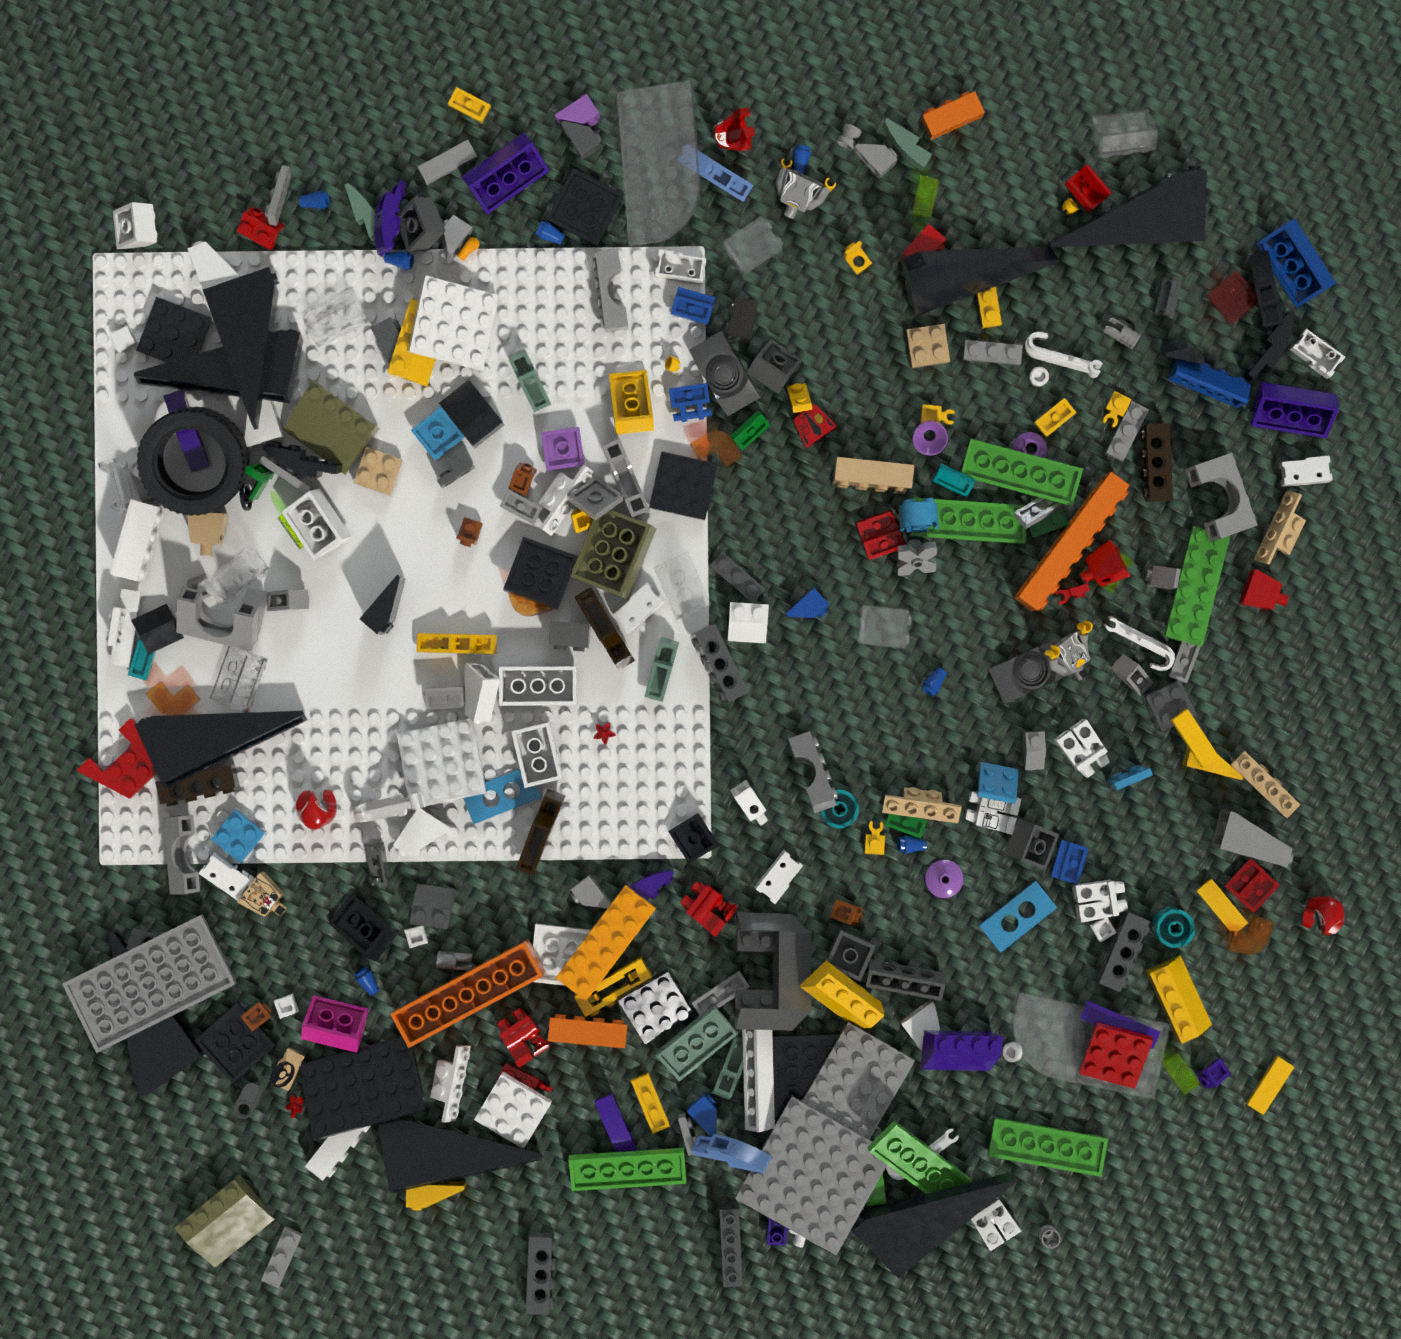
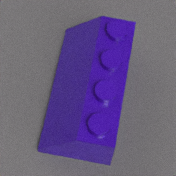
[461,133,550,215]
[1251,382,1339,438]
[920,1030,1003,1071]

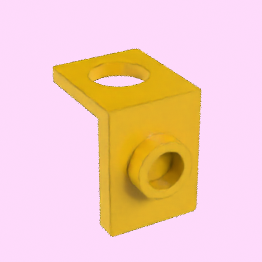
[843,241,872,275]

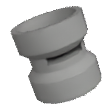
[836,123,862,150]
[1038,1224,1061,1249]

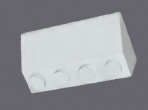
[109,499,164,582]

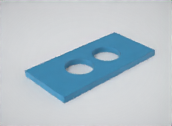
[463,769,542,824]
[979,880,1057,953]

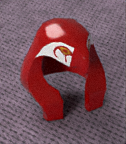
[713,107,755,151]
[296,790,337,830]
[1302,896,1345,935]

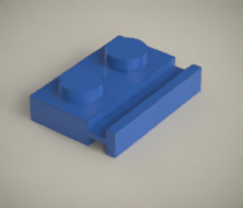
[671,287,715,325]
[1050,840,1088,885]

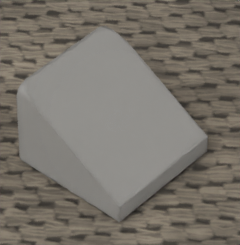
[187,574,213,599]

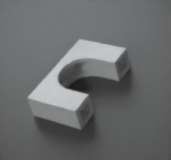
[1185,453,1257,542]
[176,587,259,651]

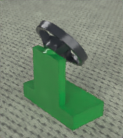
[239,463,275,511]

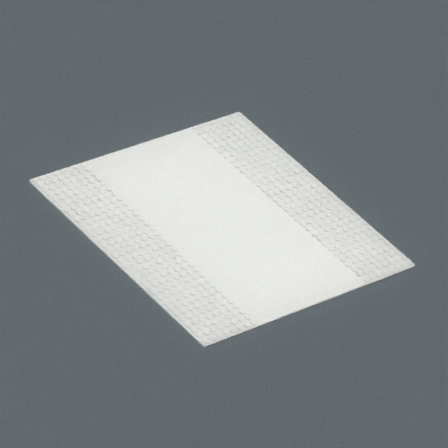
[93,246,711,865]

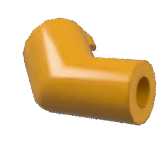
[456,237,480,261]

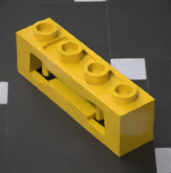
[574,956,653,1017]

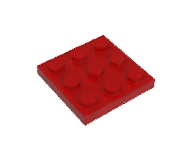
[1079,1022,1153,1089]

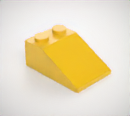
[609,370,654,435]

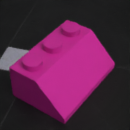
[301,995,369,1053]

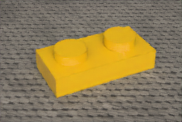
[448,87,491,123]
[977,287,1002,329]
[787,383,812,413]
[1034,398,1077,437]

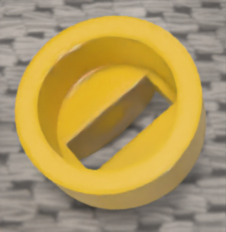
[1062,198,1079,215]
[665,355,681,372]

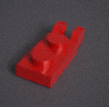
[497,1062,552,1092]

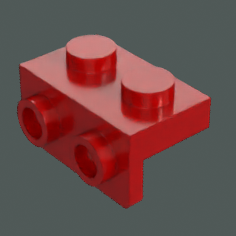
[1064,164,1111,213]
[237,207,285,250]

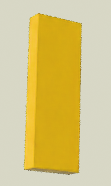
[1171,709,1219,768]
[1196,878,1248,935]
[1246,1056,1294,1115]
[631,1072,670,1134]

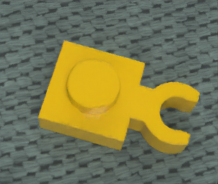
[1102,391,1132,428]
[920,405,955,425]
[864,821,885,855]

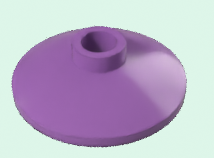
[925,860,963,898]

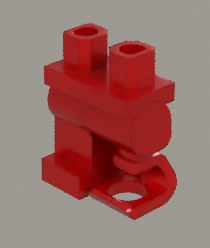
[680,881,738,937]
[497,1007,551,1068]

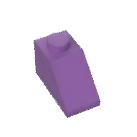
[555,94,600,127]

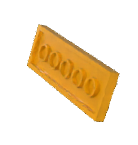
[556,885,656,1001]

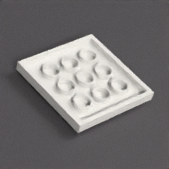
[408,275,499,371]
[397,718,487,806]

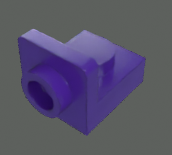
[1195,1058,1231,1088]

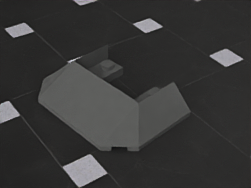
[735,912,811,1031]

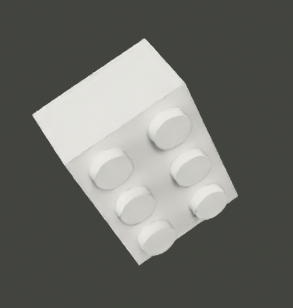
[511,722,564,788]

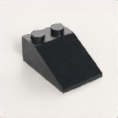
[439,380,505,448]
[360,575,405,635]
[328,893,400,961]

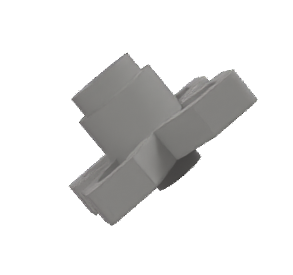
[897,539,937,576]

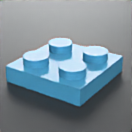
[411,407,466,461]
[977,762,1018,804]
[1107,765,1153,790]
[211,809,266,863]

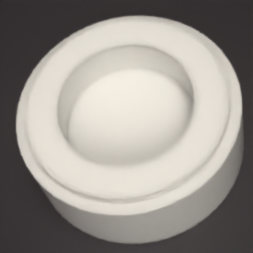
[1029,367,1049,387]
[1002,1042,1023,1062]

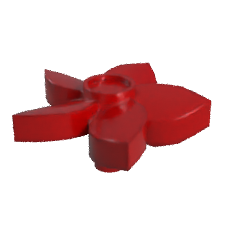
[593,722,616,745]
[285,1095,303,1118]

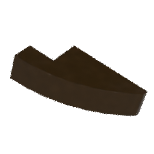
[574,587,635,670]
[516,789,565,876]

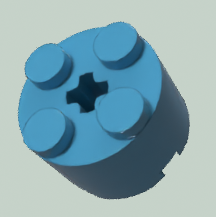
[898,498,939,532]

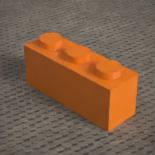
[921,91,985,140]

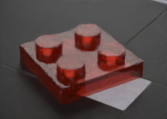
[1206,270,1258,325]

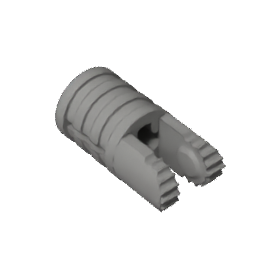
[1103,317,1141,350]
[436,951,472,971]

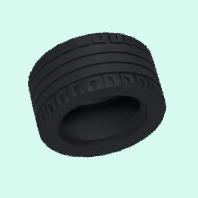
[137,406,250,516]

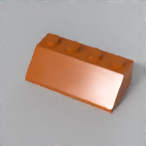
[548,1014,628,1048]

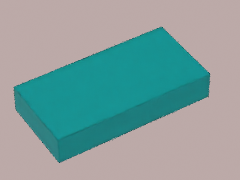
[932,463,976,497]
[128,638,156,681]

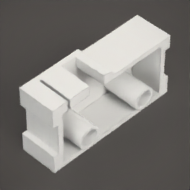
[655,249,706,284]
[1289,329,1345,379]
[1279,456,1333,487]
[612,583,664,634]
[755,850,803,904]
[199,852,255,901]

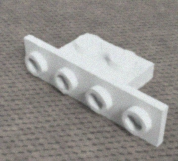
[538,465,595,536]
[106,589,141,667]
[430,1045,471,1123]

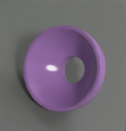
[913,420,948,455]
[1012,432,1047,458]

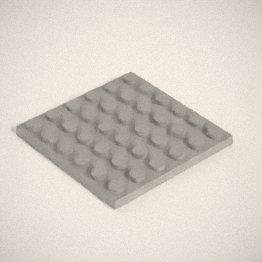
[735,1096,887,1255]

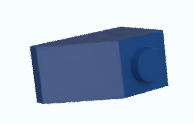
[785,588,830,618]
[687,1092,717,1137]

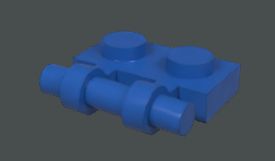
[669,383,712,422]

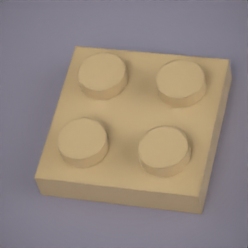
[906,324,950,368]
[353,447,403,496]

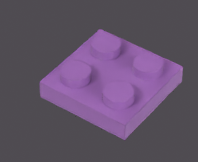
[541,427,585,471]

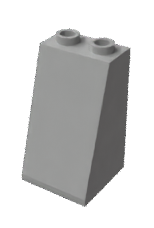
[1211,809,1294,867]

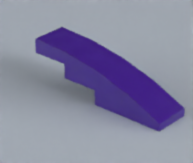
[163,390,210,472]
[1080,1000,1161,1049]
[594,1093,638,1152]

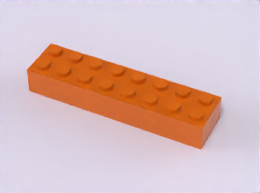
[1013,472,1130,612]
[390,939,546,1048]

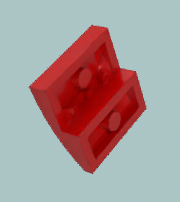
[855,510,904,560]
[1224,858,1280,914]

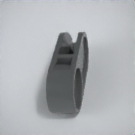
[234,1081,263,1119]

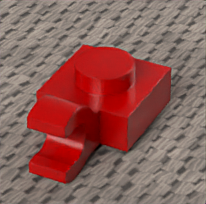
[1055,583,1090,605]

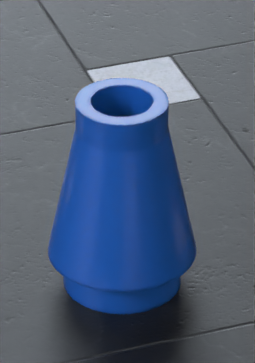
[793,145,812,174]
[299,190,330,210]
[535,221,565,245]
[384,251,414,271]
[921,667,947,697]
[897,835,927,854]
[354,966,379,996]

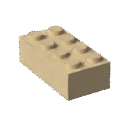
[832,457,914,494]

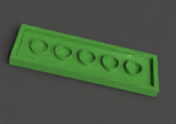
[961,438,1084,506]
[910,498,1026,544]
[1164,526,1230,647]
[987,1117,1108,1177]
[867,1121,972,1194]
[568,1148,686,1191]

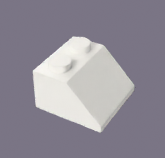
[113,202,157,249]
[728,602,769,643]

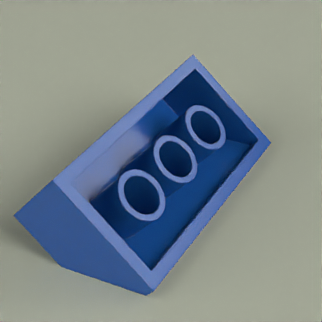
[1256,219,1336,308]
[1167,358,1251,408]

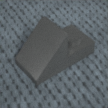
[437,457,475,488]

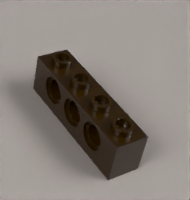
[1140,423,1173,503]
[155,764,240,807]

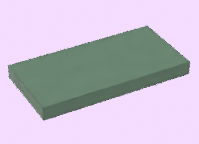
[655,1005,739,1082]

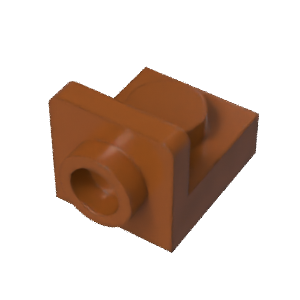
[508,463,537,496]
[456,517,483,547]
[830,899,863,926]
[240,1002,271,1032]

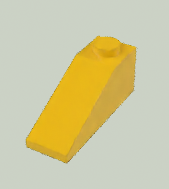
[1182,746,1243,780]
[406,1181,466,1211]

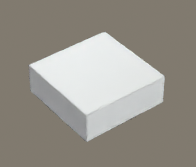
[110,326,136,352]
[1090,917,1117,942]
[404,925,429,948]
[274,993,299,1019]

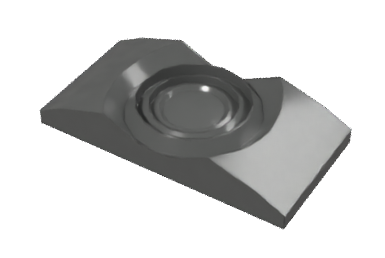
[689,330,761,416]
[988,637,1065,704]

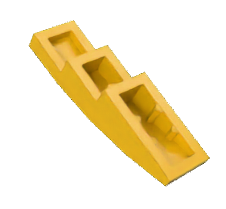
[417,633,497,654]

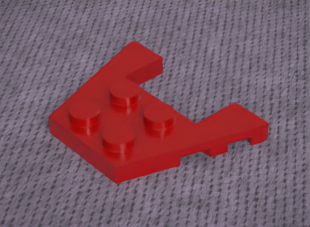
[77,718,157,799]

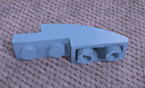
[678,144,753,202]
[691,1134,771,1174]

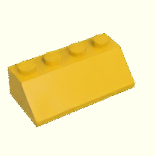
[387,299,436,387]
[1145,955,1212,1044]
[800,960,885,1028]

